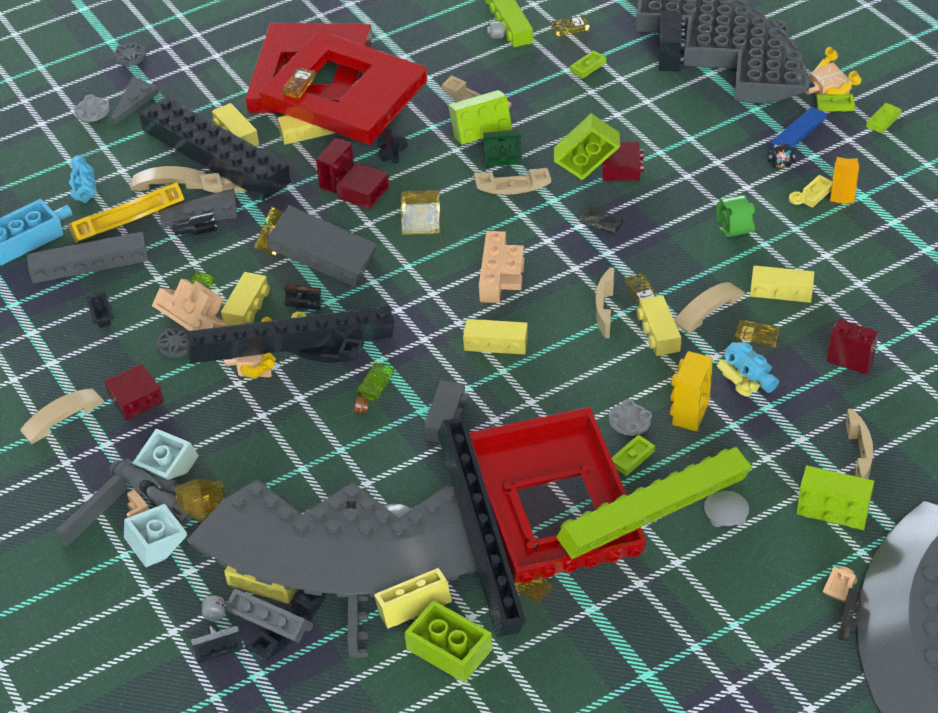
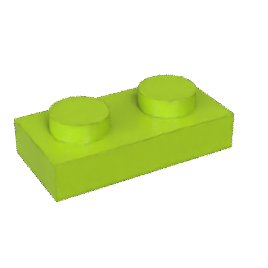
[570,50,606,79]
[816,94,855,112]
[866,103,902,134]
[612,435,655,476]

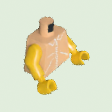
[805,47,861,95]
[224,317,276,379]

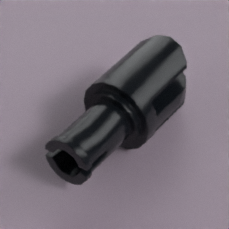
[173,212,218,236]

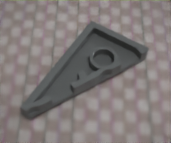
[111,76,159,125]

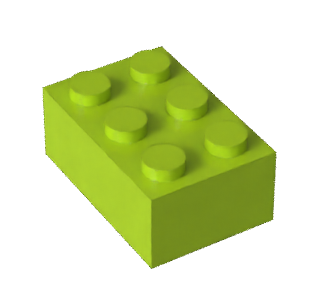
[448,90,512,145]
[554,113,620,180]
[797,465,874,530]
[405,600,492,683]

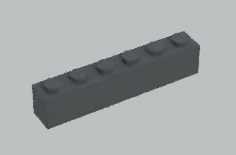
[27,232,149,284]

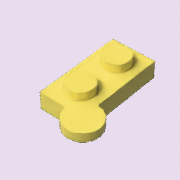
[789,175,833,208]
[717,359,760,397]

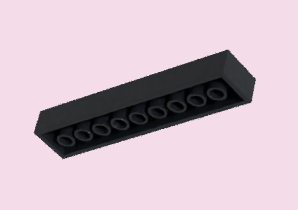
[139,97,291,200]

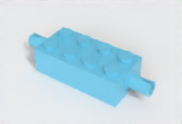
[0,199,73,266]

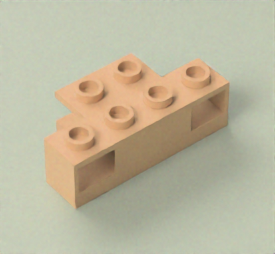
[479,231,524,303]
[152,279,229,331]

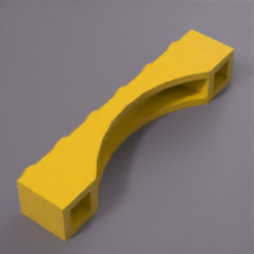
[68,182,184,243]

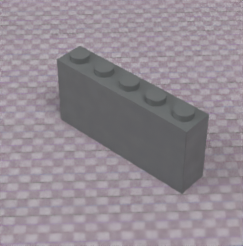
[267,205,377,287]

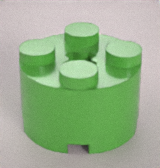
[716,195,755,238]

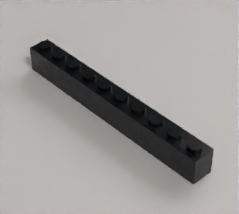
[186,306,394,364]
[438,418,526,637]

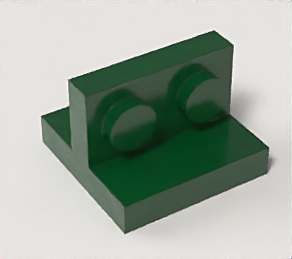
[483,130,522,167]

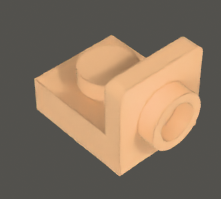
[127,489,149,518]
[823,566,857,603]

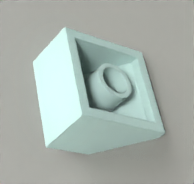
[132,429,199,480]
[124,504,187,567]

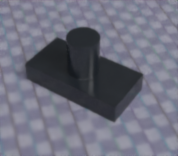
[191,626,243,664]

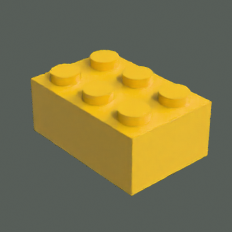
[670,351,713,431]

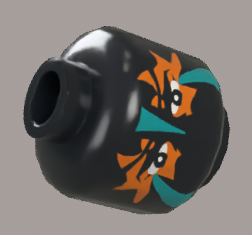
[767,144,795,169]

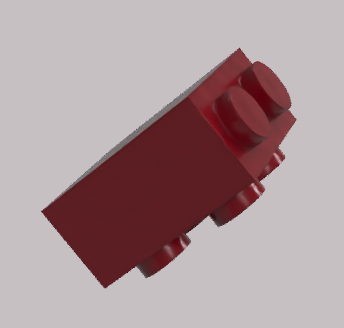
[316,138,354,194]
[602,142,644,181]
[336,163,389,210]
[827,319,879,375]
[104,364,164,421]

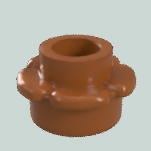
[353,395,369,416]

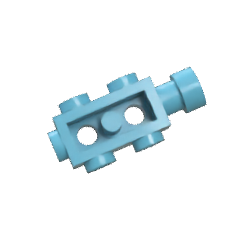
[69,155,97,203]
[724,342,779,393]

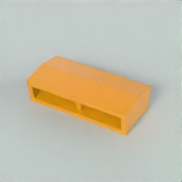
[830,157,859,203]

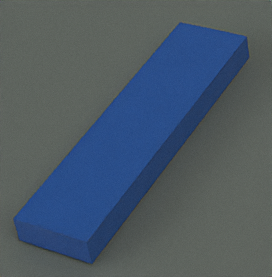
[769,107,827,148]

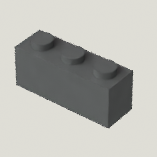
[424,380,468,443]

